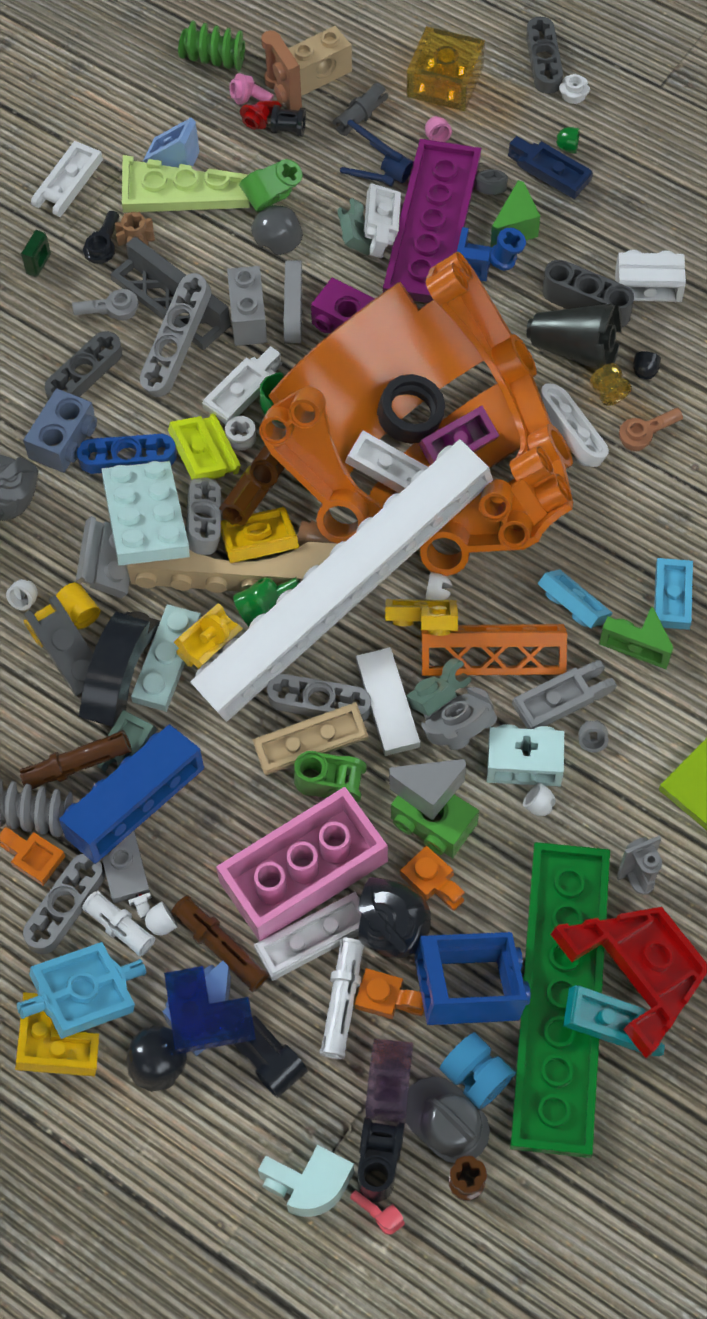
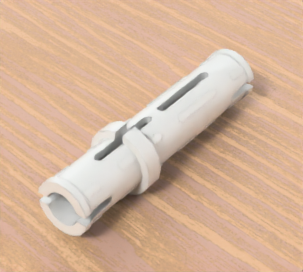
[320,938,365,1059]

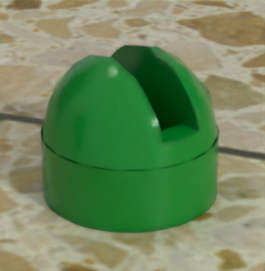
[556,127,580,154]

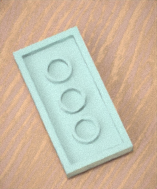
[101,461,190,566]

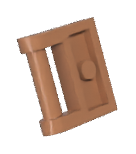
[261,30,302,111]

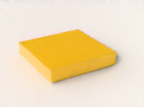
[221,507,299,563]

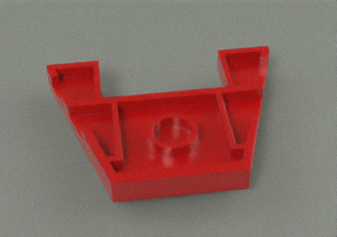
[550,906,707,1058]

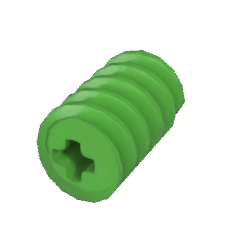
[178,20,245,71]

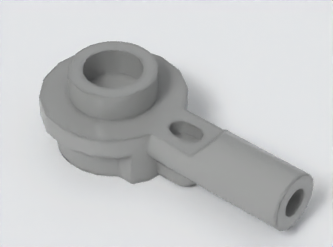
[72,289,139,321]

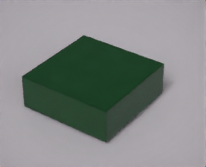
[21,230,51,277]

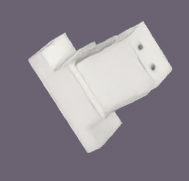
[128,892,152,920]

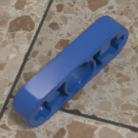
[76,434,177,474]

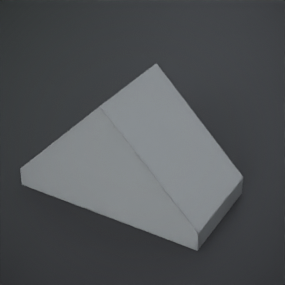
[389,759,466,820]

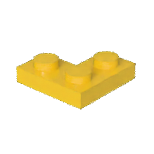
[385,599,458,636]
[15,992,99,1077]

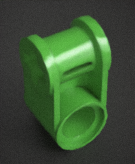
[239,159,303,212]
[294,751,367,803]

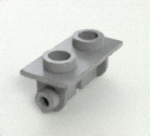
[617,835,662,895]

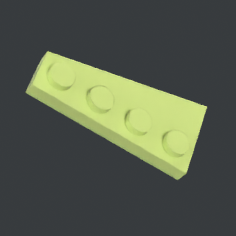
[122,155,250,213]

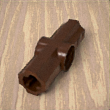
[219,445,285,526]

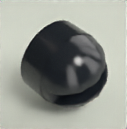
[633,351,661,380]

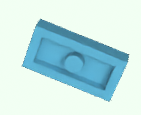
[654,558,693,630]
[538,569,612,628]

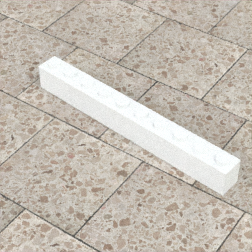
[190,439,493,722]

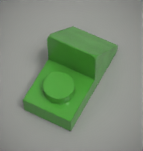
[599,607,674,670]

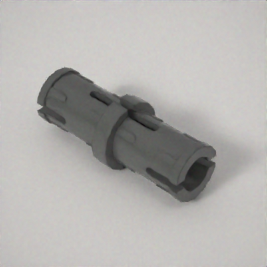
[333,83,388,136]

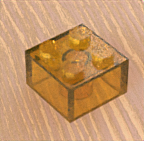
[407,26,485,112]

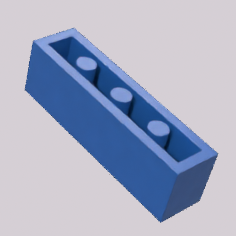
[59,724,204,864]

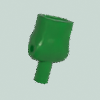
[233,577,300,627]

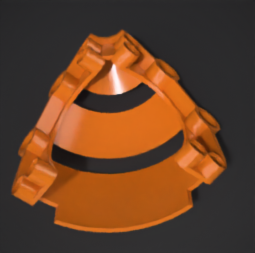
[259,251,573,576]

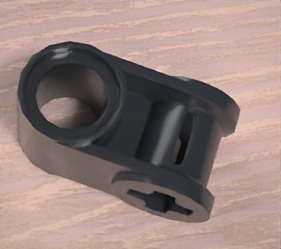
[358,1117,405,1202]

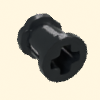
[271,105,306,137]

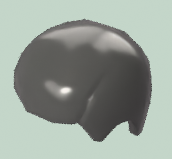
[251,205,303,255]

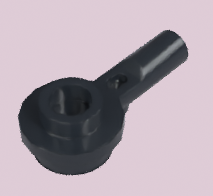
[83,211,119,264]

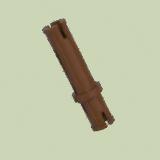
[19,730,132,789]
[171,895,269,992]

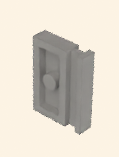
[75,516,130,599]

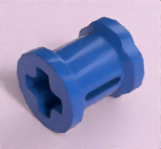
[490,228,526,271]

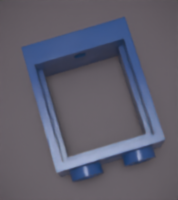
[414,932,531,1025]

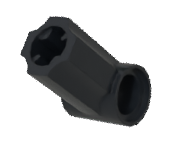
[229,1015,308,1098]

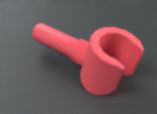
[350,1190,405,1235]

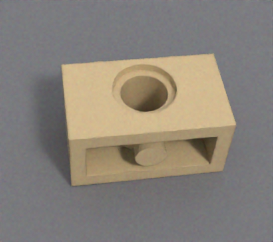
[288,26,352,96]

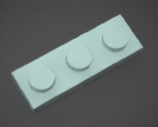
[131,604,201,712]

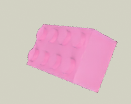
[216,787,388,941]

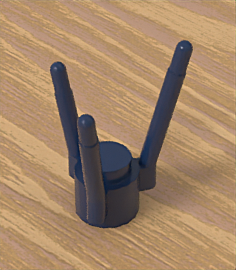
[340,120,414,187]

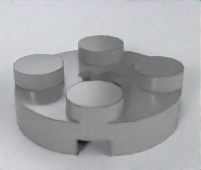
[421,687,497,750]

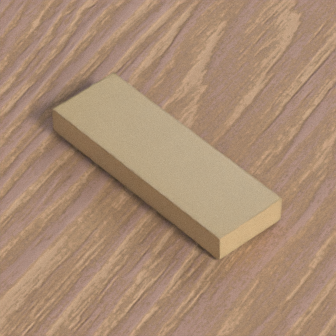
[252,702,369,776]

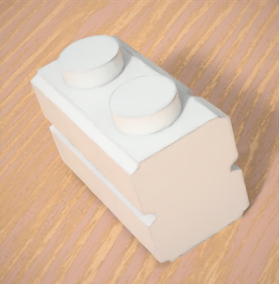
[615,250,686,302]

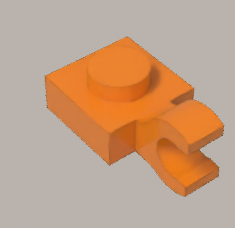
[0,827,66,886]
[400,845,465,911]
[354,968,424,1020]

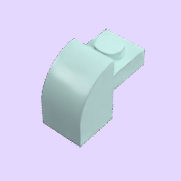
[258,1145,354,1217]

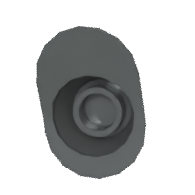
[402,1076,490,1163]

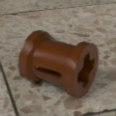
[449,1156,487,1201]

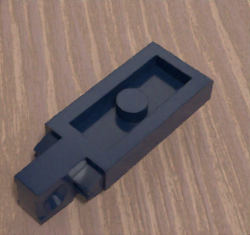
[508,136,593,199]

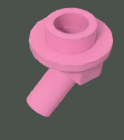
[229,73,274,105]

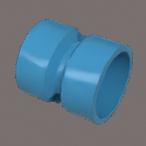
[439,1032,516,1110]

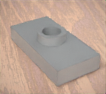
[102,831,150,904]

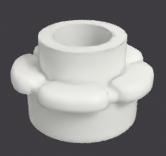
[559,74,590,104]

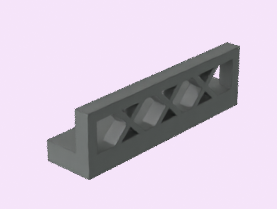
[110,237,231,350]

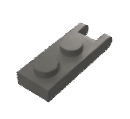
[24,595,93,697]

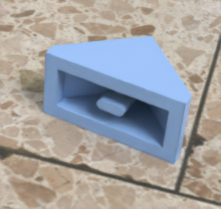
[143,118,200,168]

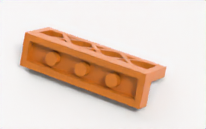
[421,624,567,676]

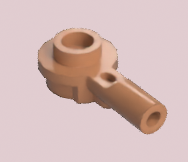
[619,408,683,451]

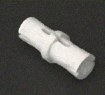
[82,890,155,957]

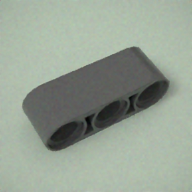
[542,260,634,327]

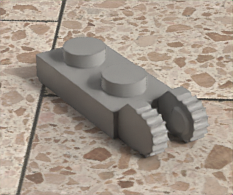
[512,660,617,729]

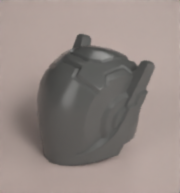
[0,455,39,521]

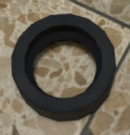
[377,374,446,444]

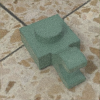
[338,198,372,256]
[406,658,472,716]

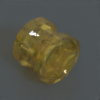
[590,363,632,406]

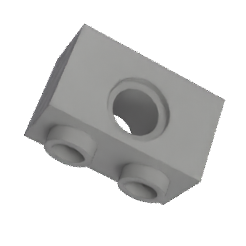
[227,266,267,346]

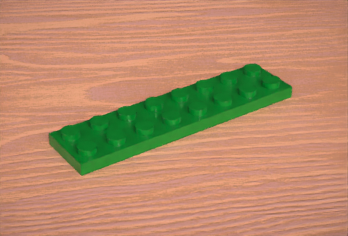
[510,842,610,1158]

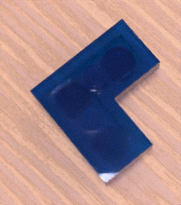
[164,966,256,1054]

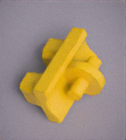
[174,603,243,669]

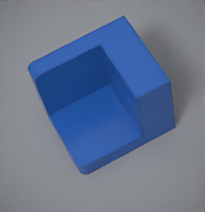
[457,227,492,282]

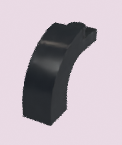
[79,611,160,727]

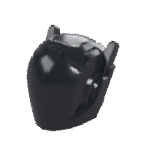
[358,877,431,959]

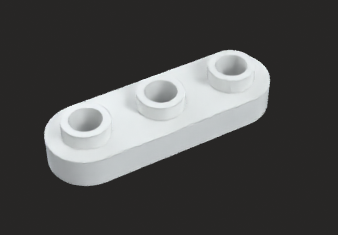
[539,383,609,467]

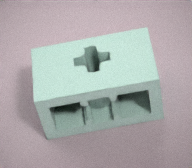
[487,724,564,786]

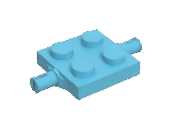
[17,942,146,1039]

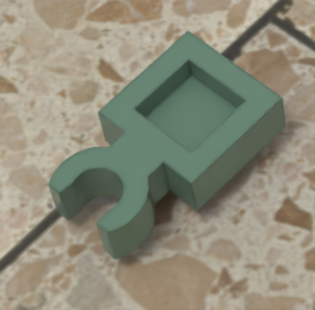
[97,710,157,772]

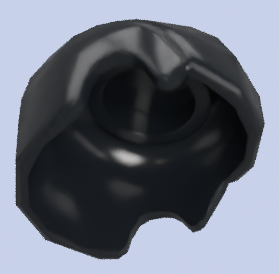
[126,1025,187,1092]

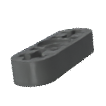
[526,16,563,94]
[45,331,122,400]

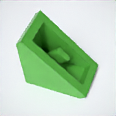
[490,180,541,247]

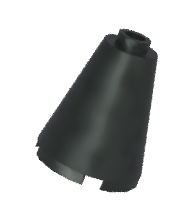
[526,304,622,371]

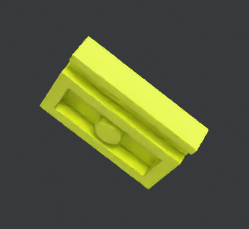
[168,414,241,480]

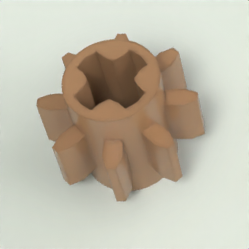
[115,211,155,246]

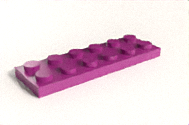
[383,139,482,303]

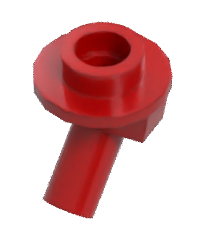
[239,101,281,130]

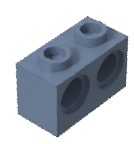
[23,388,97,473]

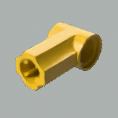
[24,582,101,648]

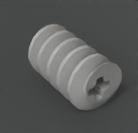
[0,779,73,837]

